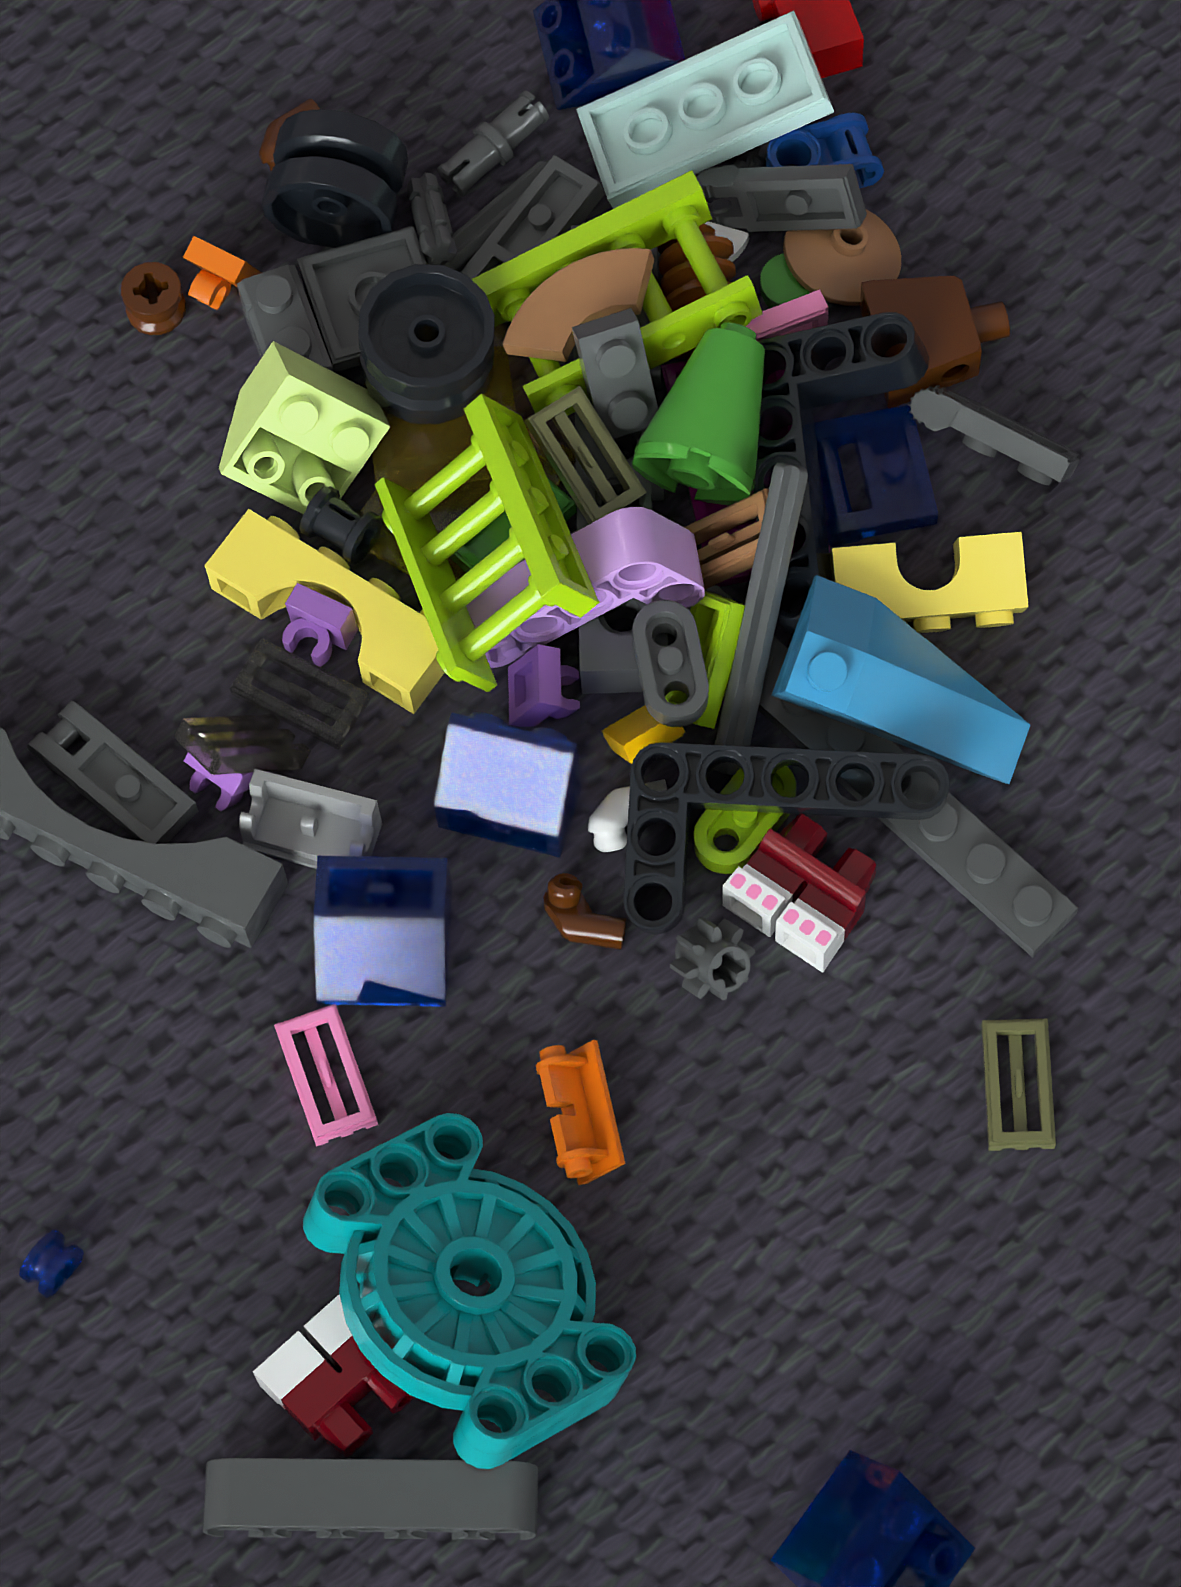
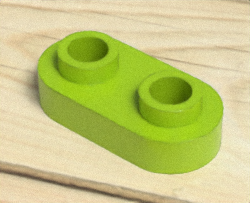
[694,766,797,874]

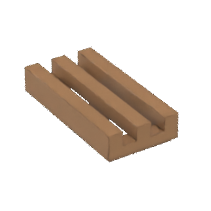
[684,488,769,589]

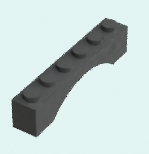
[0,728,288,948]

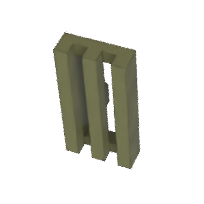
[524,386,647,524]
[981,1019,1056,1151]

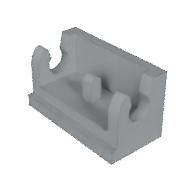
[239,769,382,881]

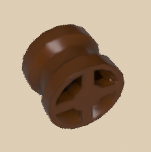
[121,262,186,335]

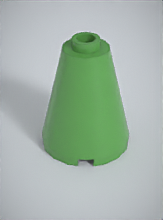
[632,322,765,505]

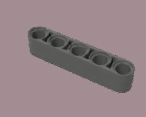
[203,1458,538,1540]

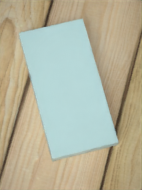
[576,11,834,209]

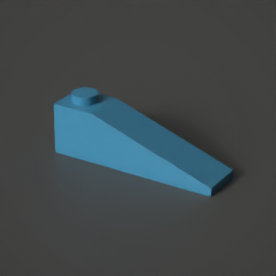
[771,575,1030,784]

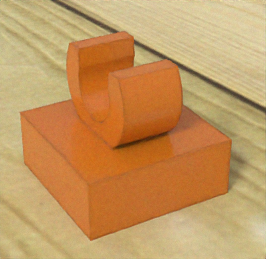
[183,236,262,310]

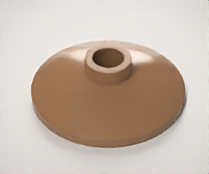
[783,209,901,306]

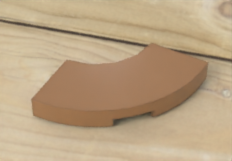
[502,248,655,362]

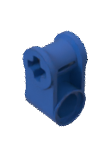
[765,113,884,188]

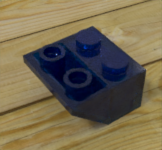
[533,0,685,110]
[434,712,581,858]
[314,855,452,1007]
[770,1450,976,1587]

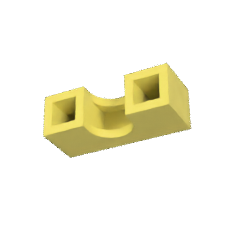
[829,532,1028,633]

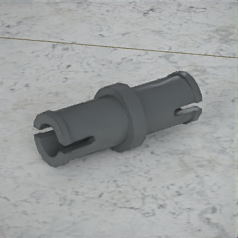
[437,90,550,197]

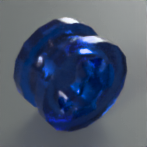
[19,1230,84,1298]

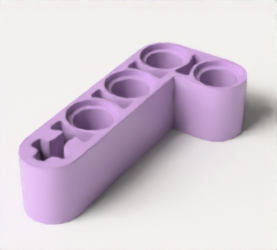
[466,507,705,668]

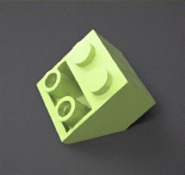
[219,341,390,514]

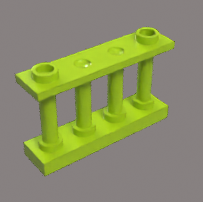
[471,170,763,416]
[374,394,600,692]

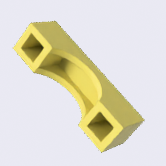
[205,509,445,714]

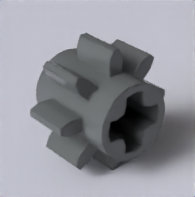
[670,917,755,1000]

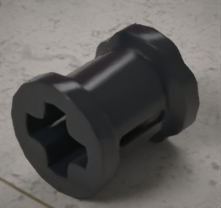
[300,486,383,564]

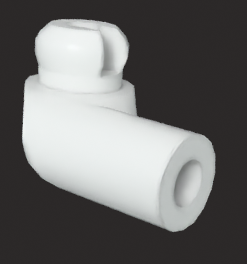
[588,779,667,852]

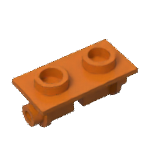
[535,1040,626,1185]

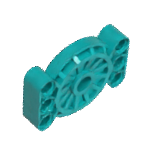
[303,1113,636,1469]

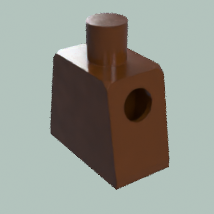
[860,275,1010,408]

